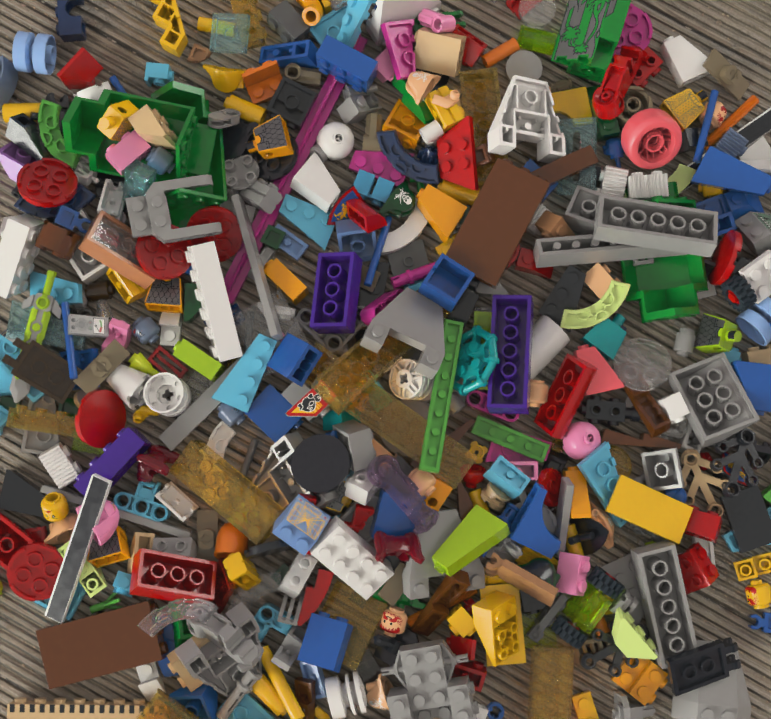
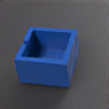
[418,253,475,313]

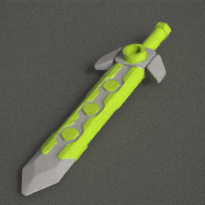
[10,270,62,403]

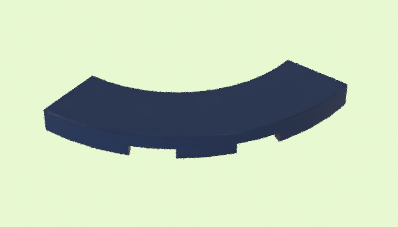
[376,129,440,184]
[14,184,96,219]

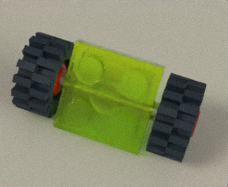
[551,565,625,649]

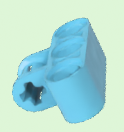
[113,481,171,522]

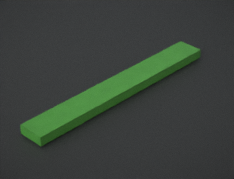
[418,319,464,474]

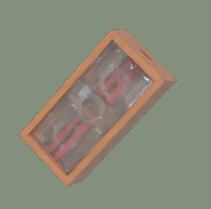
[78,210,156,290]

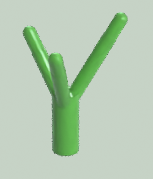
[90,592,124,614]

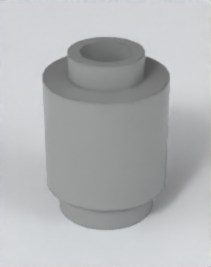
[673,328,696,357]

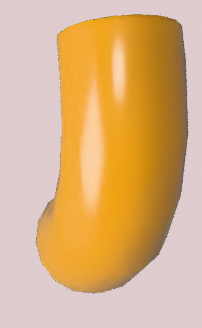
[295,0,323,26]

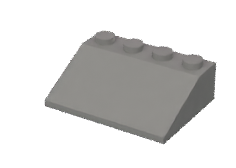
[668,352,760,448]

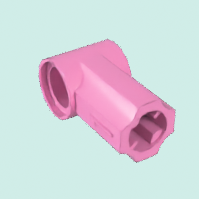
[418,8,456,33]

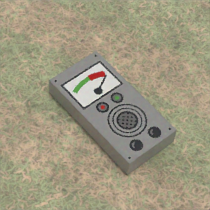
[68,314,109,338]

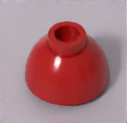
[460,463,486,488]

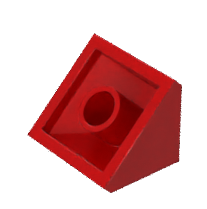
[56,47,103,90]

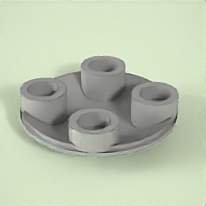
[225,154,259,190]

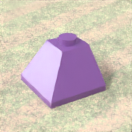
[0,141,37,182]

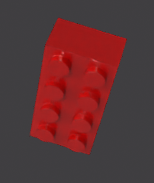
[129,548,217,605]

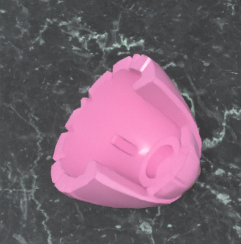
[76,500,120,546]

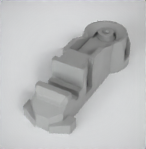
[186,601,264,673]

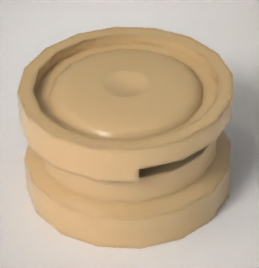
[480,482,511,511]

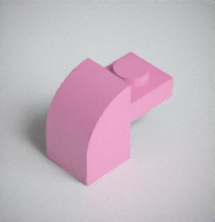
[101,318,132,352]

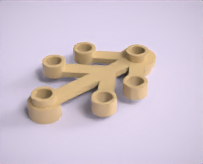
[681,449,730,517]

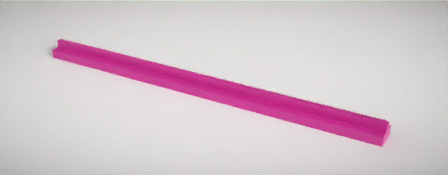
[224,34,368,305]

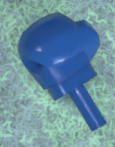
[603,138,624,168]
[664,488,687,504]

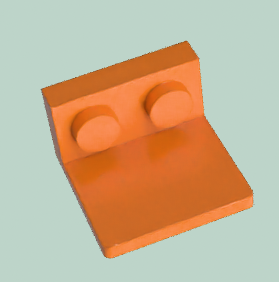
[241,60,282,105]

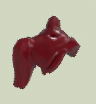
[136,445,185,483]
[374,530,425,564]

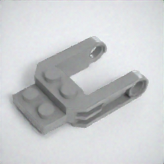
[125,174,223,244]

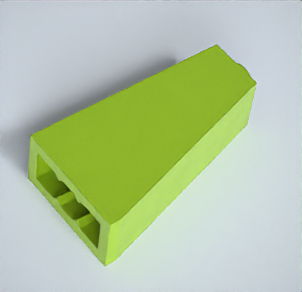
[431,504,510,577]

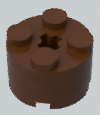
[35,220,82,260]

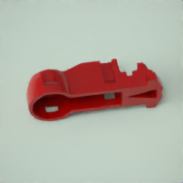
[592,45,649,120]

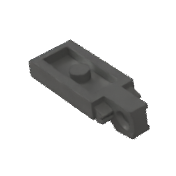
[527,592,568,643]

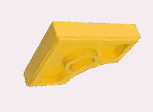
[551,86,594,128]

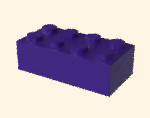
[310,252,363,334]
[73,427,152,496]

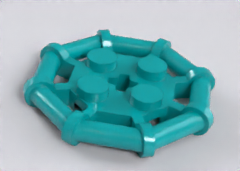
[453,325,500,396]

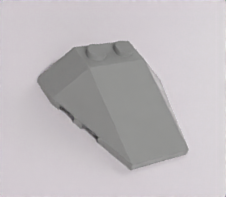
[671,639,751,719]

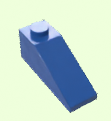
[259,39,318,69]

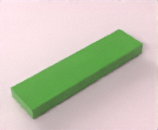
[471,415,550,463]

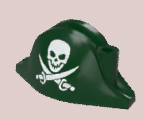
[379,180,416,219]

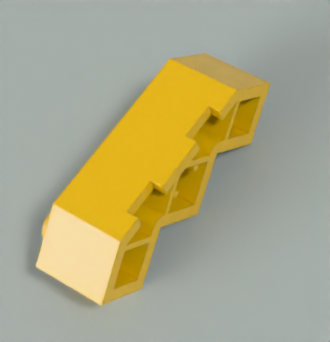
[149,0,188,58]

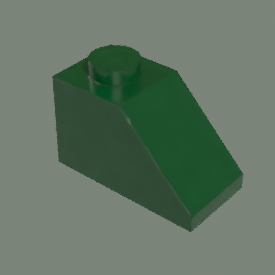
[184,283,202,324]

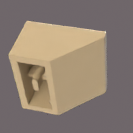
[128,104,178,150]

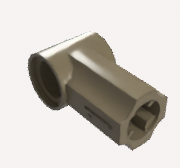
[284,63,322,88]
[362,113,383,152]

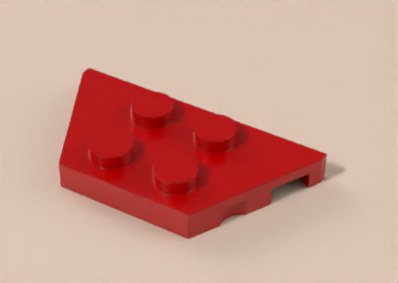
[437,116,479,191]

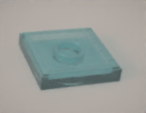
[209,13,250,54]

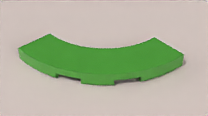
[38,99,82,170]

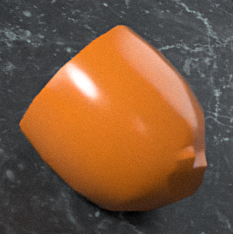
[214,521,248,560]

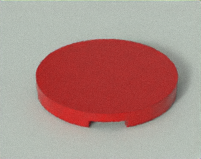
[17,158,78,208]
[186,206,243,262]
[135,224,193,280]
[708,230,743,286]
[75,389,126,448]
[6,542,63,602]

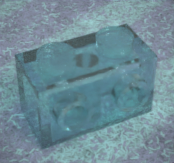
[122,160,157,201]

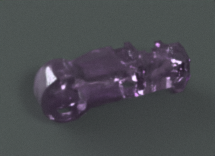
[367,454,440,535]

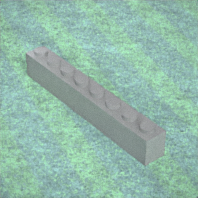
[533,234,687,268]

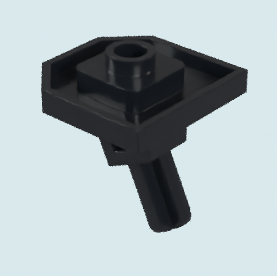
[373,627,420,666]

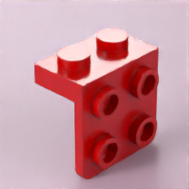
[678,541,719,595]

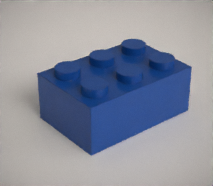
[316,35,378,94]

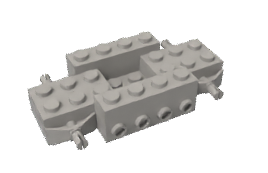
[381,639,479,719]

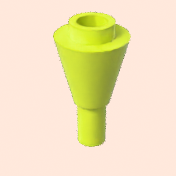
[128,352,160,376]

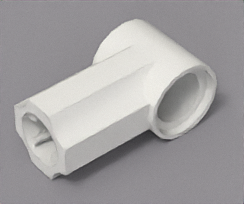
[419,120,444,147]

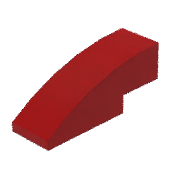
[297,567,334,626]

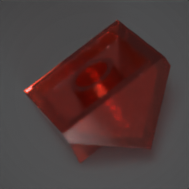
[213,558,239,614]

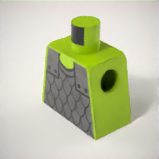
[694,313,742,354]

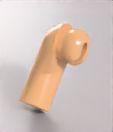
[431,90,460,108]

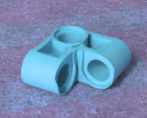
[254,603,295,642]

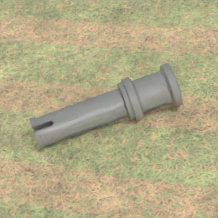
[216,667,263,719]

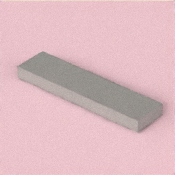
[554,477,575,557]

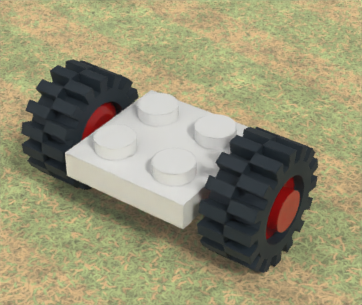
[720,249,771,312]

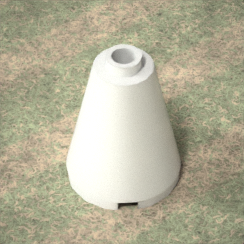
[105,364,152,410]

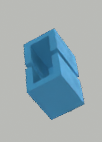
[353,169,395,208]

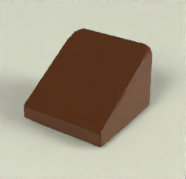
[475,143,496,168]

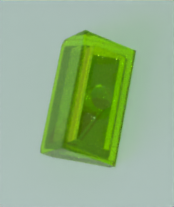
[517,25,557,55]

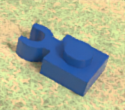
[53,205,91,233]
[748,612,771,633]

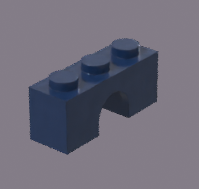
[55,0,86,42]

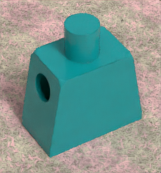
[580,313,627,361]

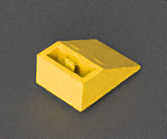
[472,591,520,667]

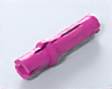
[390,261,436,289]

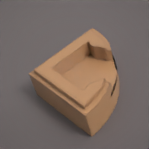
[187,43,212,63]

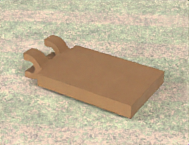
[485,552,559,607]

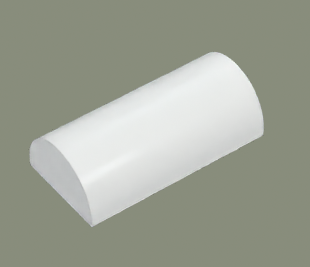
[530,315,570,380]

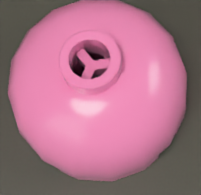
[561,421,601,460]

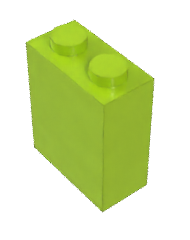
[172,338,227,382]

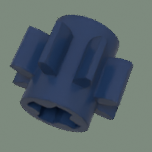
[416,145,439,164]

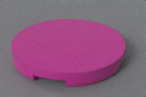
[613,3,653,57]

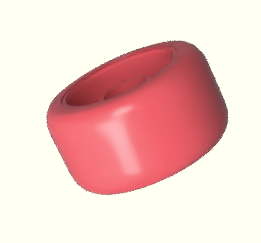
[621,108,682,169]

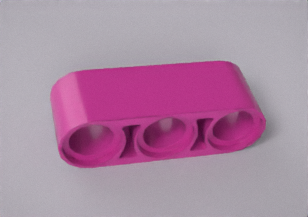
[360,289,404,325]
[465,390,520,423]

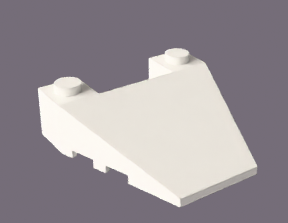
[366,0,441,48]
[487,75,566,163]

